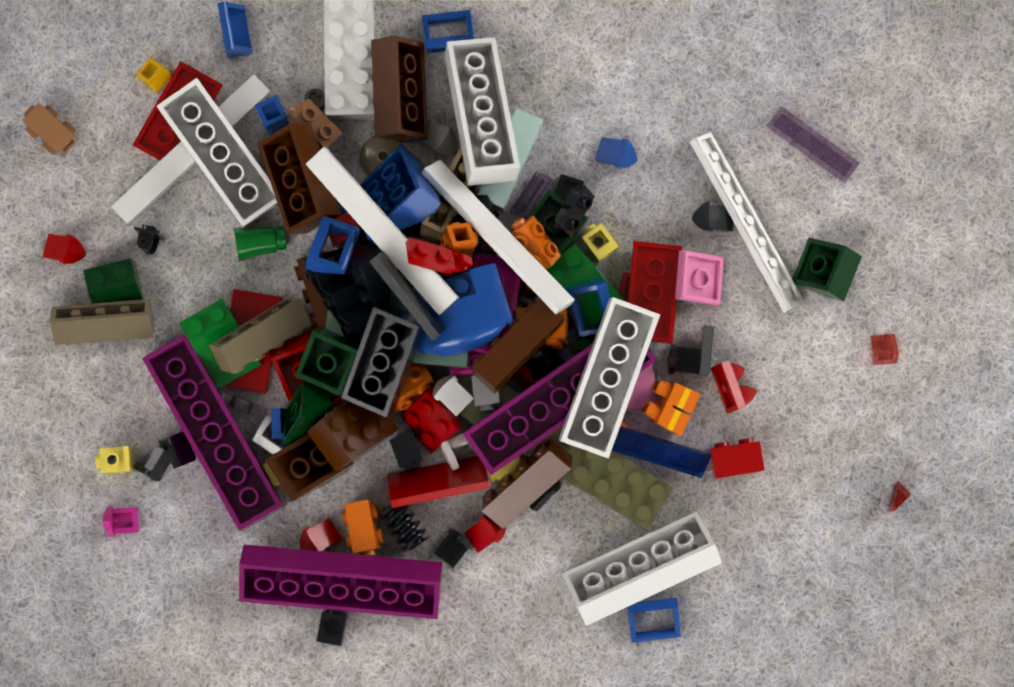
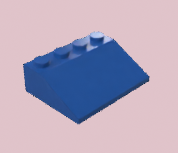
[360,144,441,241]

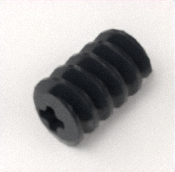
[379,504,431,552]

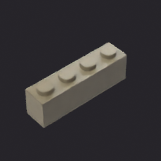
[209,297,312,374]
[50,299,154,345]

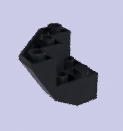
[302,246,391,345]

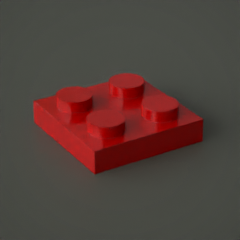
[401,388,463,454]

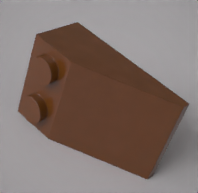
[265,434,354,502]

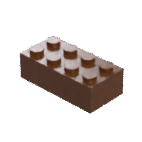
[371,35,428,143]
[258,123,341,234]

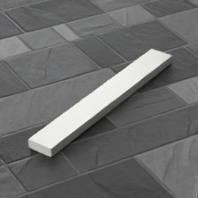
[111,74,271,225]
[690,132,805,313]
[306,147,459,315]
[421,160,574,314]

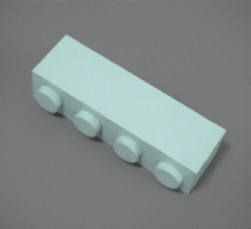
[474,108,543,212]

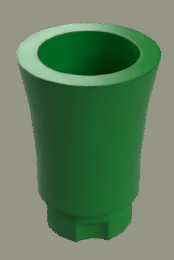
[234,226,287,262]

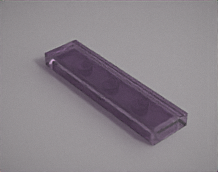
[766,106,860,184]

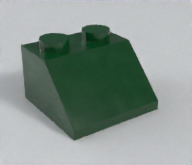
[792,238,862,301]
[83,258,144,304]
[282,380,334,446]

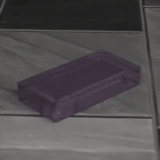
[510,172,553,220]

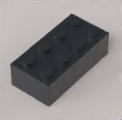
[341,301,424,417]

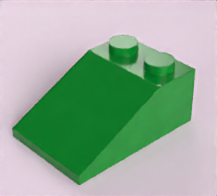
[546,244,626,327]
[179,299,261,389]

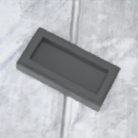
[698,325,714,377]

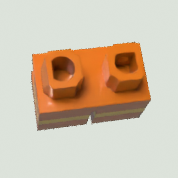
[641,380,701,436]

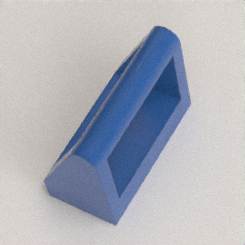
[218,2,253,58]
[422,10,474,54]
[305,216,361,274]
[565,277,610,337]
[627,598,681,643]

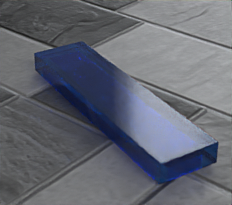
[611,426,711,478]

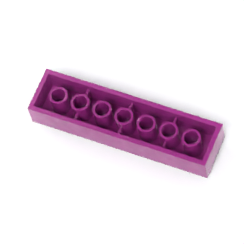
[142,334,285,531]
[462,342,657,475]
[239,544,442,619]

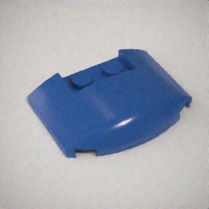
[405,263,514,356]

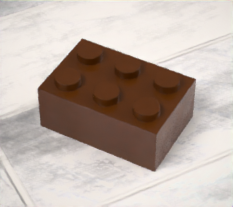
[307,402,399,472]

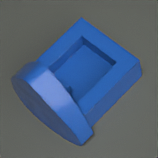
[595,137,637,168]
[271,408,286,441]

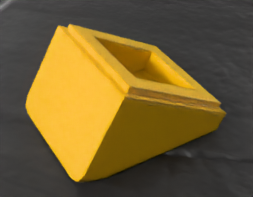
[135,57,172,93]

